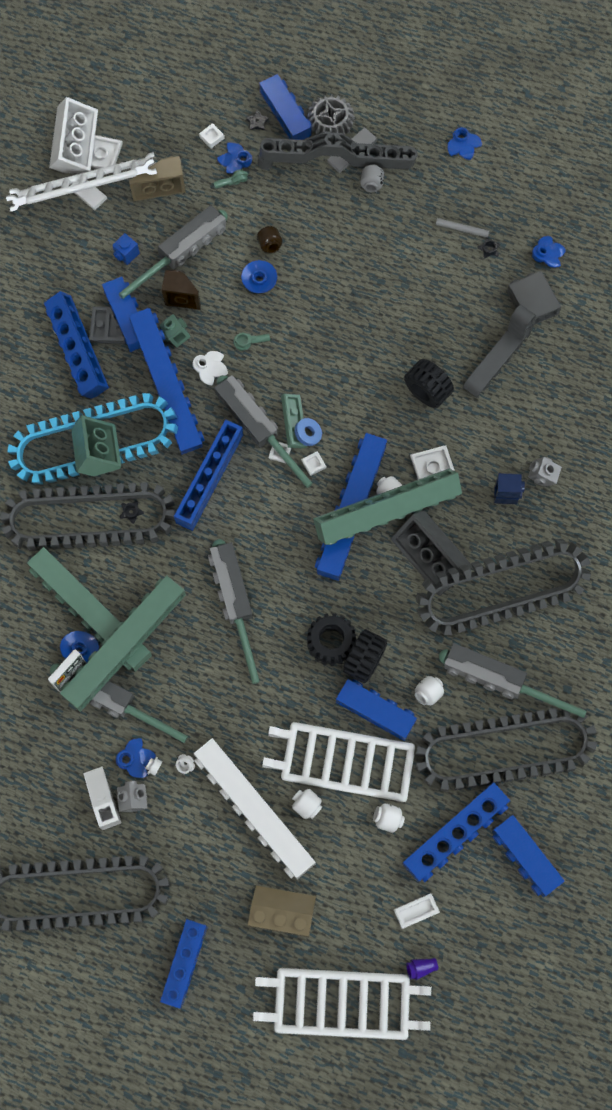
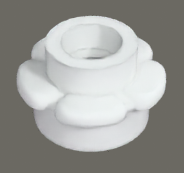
[176,754,195,774]
[145,757,162,776]

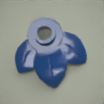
[448,127,482,160]
[217,142,252,174]
[532,236,566,268]
[116,738,156,778]

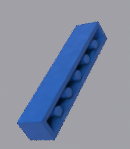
[174,419,243,531]

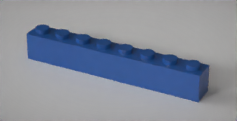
[129,308,205,455]
[315,433,387,581]

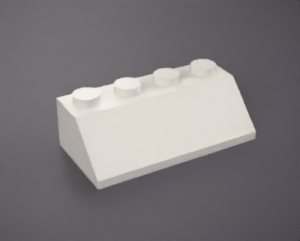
[49,97,98,173]

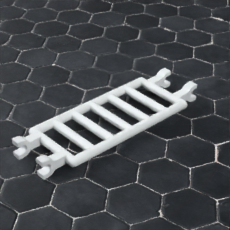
[6,152,157,211]
[253,968,431,1040]

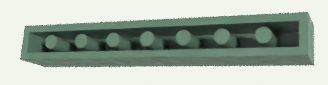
[313,468,462,545]
[27,547,152,672]
[60,576,186,712]

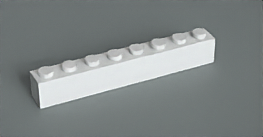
[194,738,316,880]

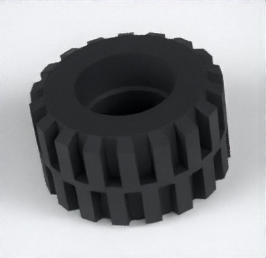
[404,359,454,408]
[307,613,356,666]
[343,629,387,684]

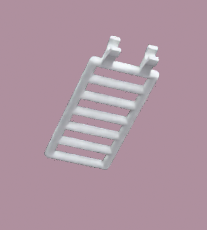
[262,722,415,802]

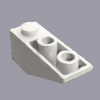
[83,767,122,830]

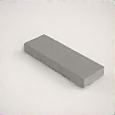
[327,128,377,173]

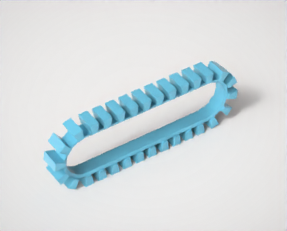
[7,393,178,485]

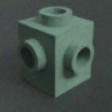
[159,314,191,348]

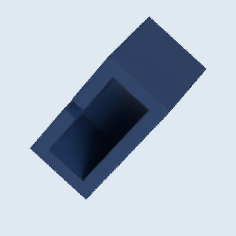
[494,473,525,504]

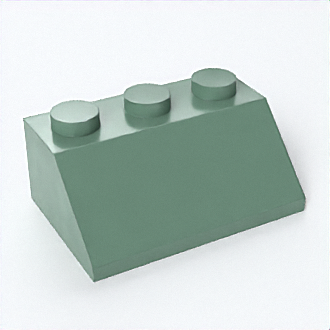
[71,415,122,476]

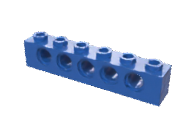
[44,291,109,399]
[402,782,510,883]

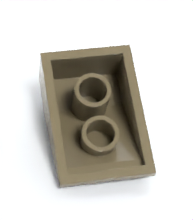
[129,156,186,202]

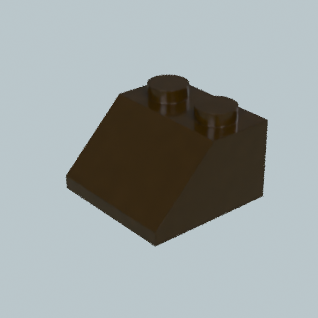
[161,269,201,310]

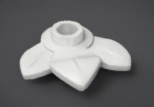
[192,351,228,385]

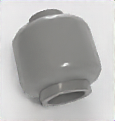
[360,164,384,192]

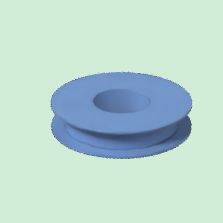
[295,418,322,446]

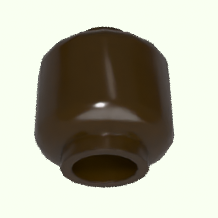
[257,226,282,253]

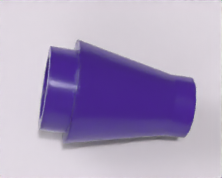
[406,958,438,980]

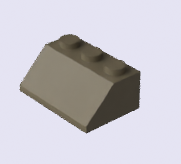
[248,885,316,938]

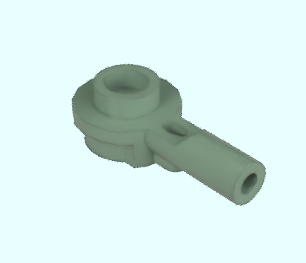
[214,169,248,189]
[234,333,270,351]

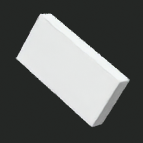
[70,180,107,210]
[394,893,440,929]

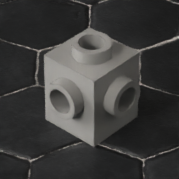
[528,457,562,486]
[117,781,147,812]

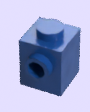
[112,233,140,265]

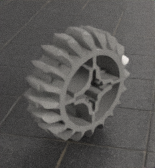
[307,94,354,135]

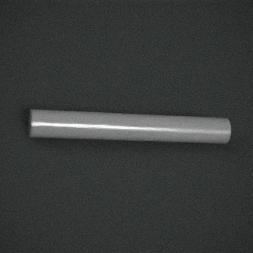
[436,218,489,238]

